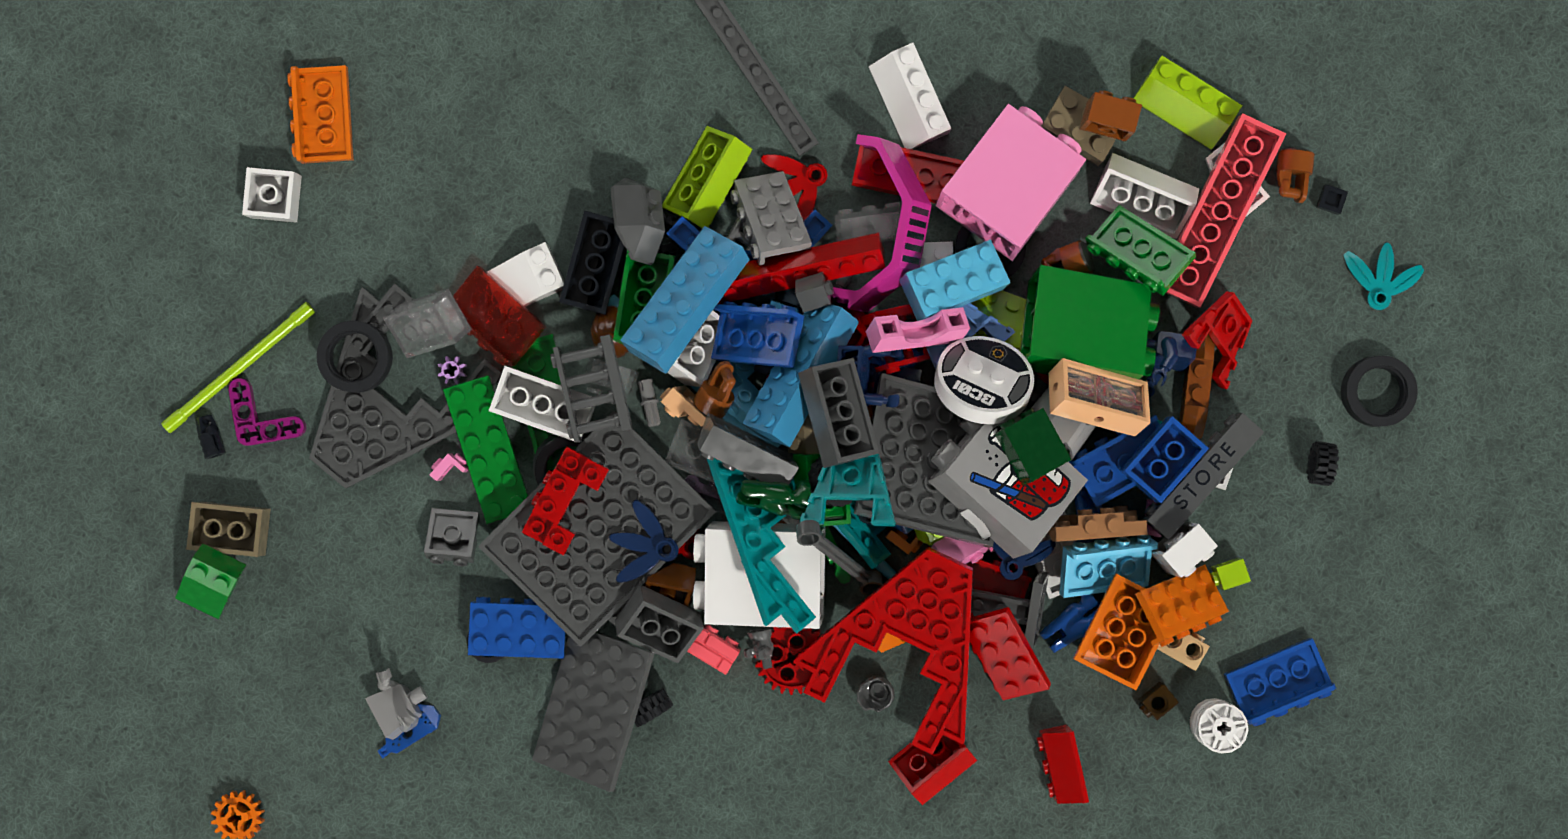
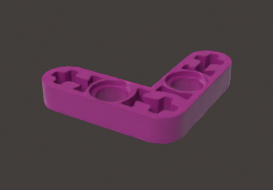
[229,378,306,446]

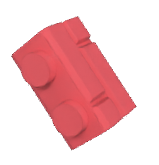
[687,624,741,675]

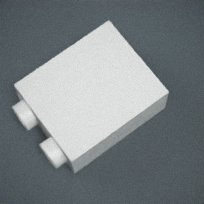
[693,521,826,629]

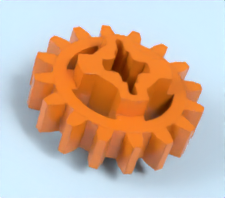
[211,790,265,839]

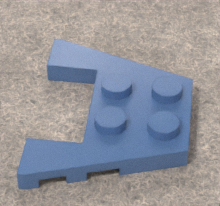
[926,303,1015,369]

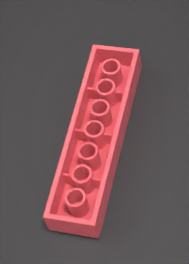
[1166,113,1286,308]

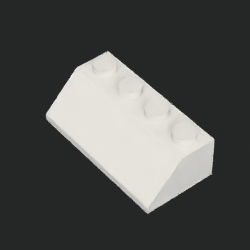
[869,43,951,150]
[1090,153,1199,239]
[489,366,595,443]

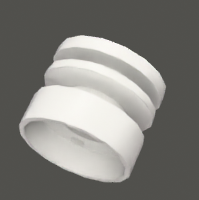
[1190,698,1248,754]

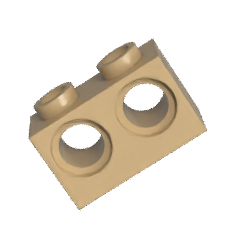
[1157,632,1210,671]

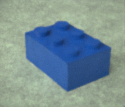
[1119,416,1209,503]

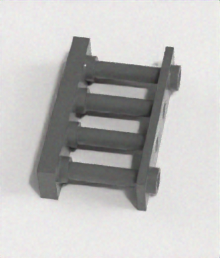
[550,334,633,443]

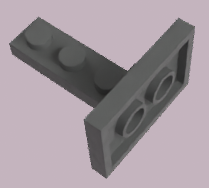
[971,570,1049,650]

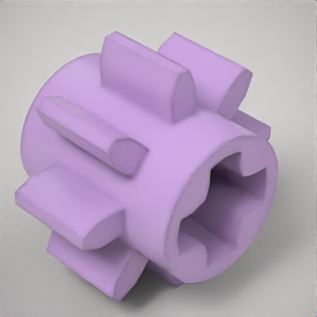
[438,356,467,384]

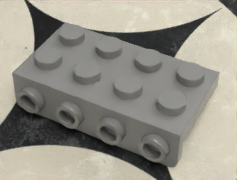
[730,171,812,265]

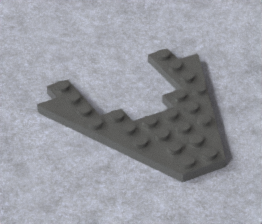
[309,283,502,488]

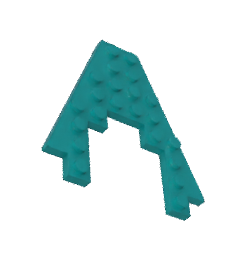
[706,458,891,634]

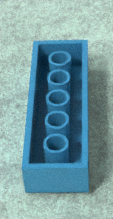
[620,226,750,374]
[742,305,859,447]

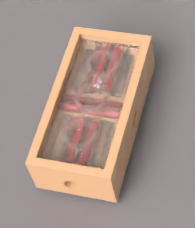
[1048,358,1151,436]

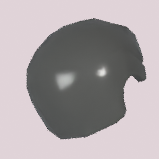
[857,676,895,712]

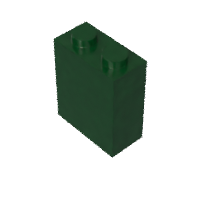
[995,408,1072,486]

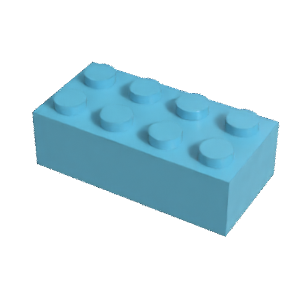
[899,240,1011,321]

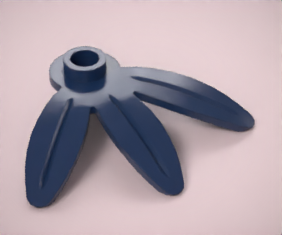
[609,500,679,583]
[992,540,1056,580]

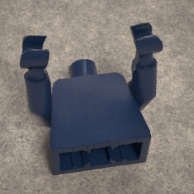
[1146,331,1197,397]
[837,344,903,407]

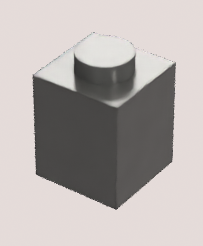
[795,272,834,312]

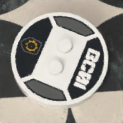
[934,336,1034,424]

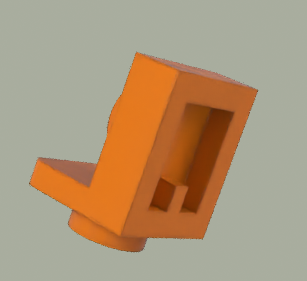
[885,529,923,555]

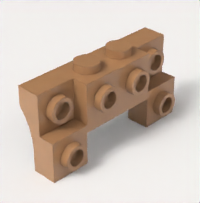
[1047,506,1148,542]

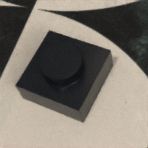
[1316,184,1348,215]

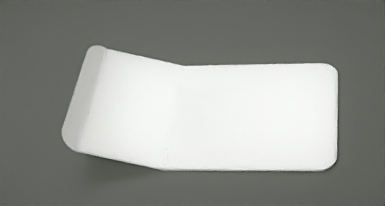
[960,509,991,540]

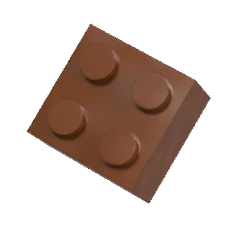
[1080,90,1142,141]

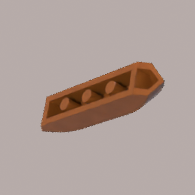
[1179,335,1215,439]

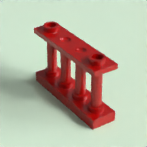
[861,304,931,374]

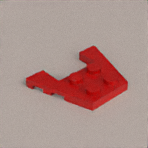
[1182,291,1253,389]

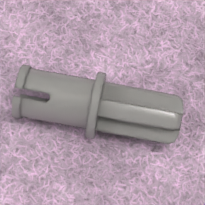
[638,379,661,427]

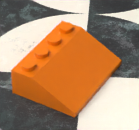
[1073,573,1160,690]

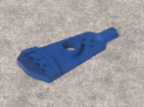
[378,704,441,759]

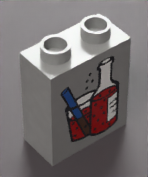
[928,416,1088,559]

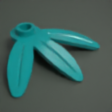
[1343,242,1424,310]

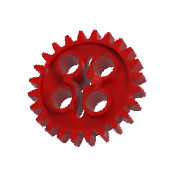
[754,627,821,695]

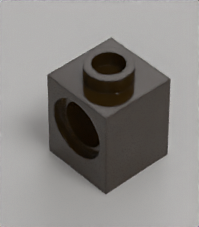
[1138,682,1179,721]

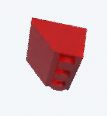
[1036,724,1089,804]
[888,735,978,805]

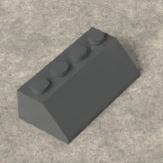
[798,358,879,468]
[697,413,799,485]

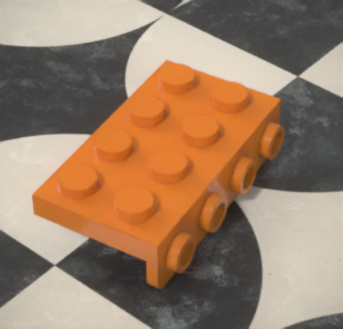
[287,65,354,164]
[1135,565,1229,647]

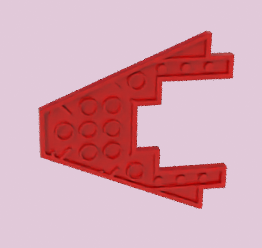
[793,547,973,755]

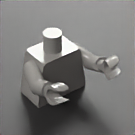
[366,668,428,740]

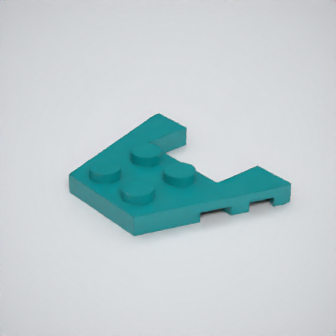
[800,454,896,526]

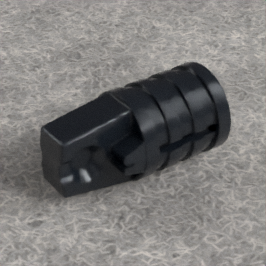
[196,415,226,459]

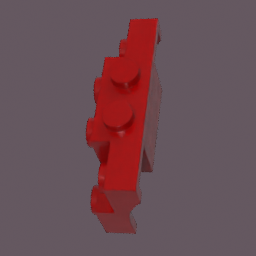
[522,446,609,556]

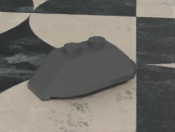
[611,177,665,265]

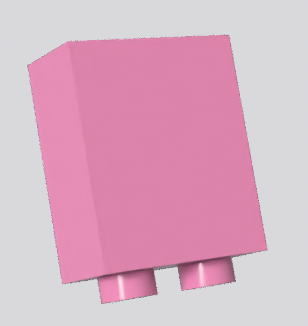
[936,104,1086,261]

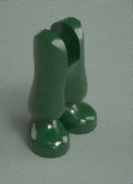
[736,480,810,520]

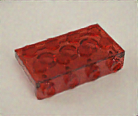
[441,266,546,366]

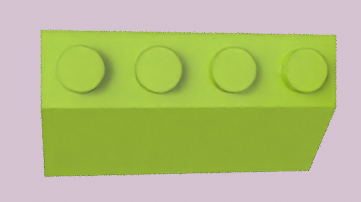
[1133,56,1243,150]
[662,126,753,229]

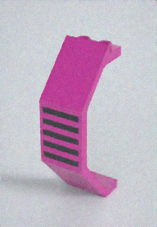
[831,134,932,312]

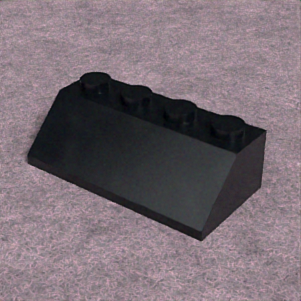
[559,210,624,314]

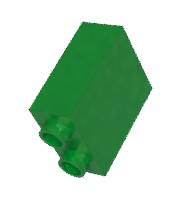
[1020,265,1160,379]

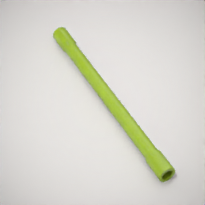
[161,302,315,433]

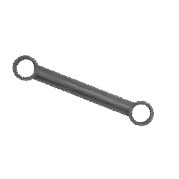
[796,520,883,595]

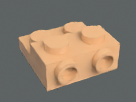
[660,385,706,427]

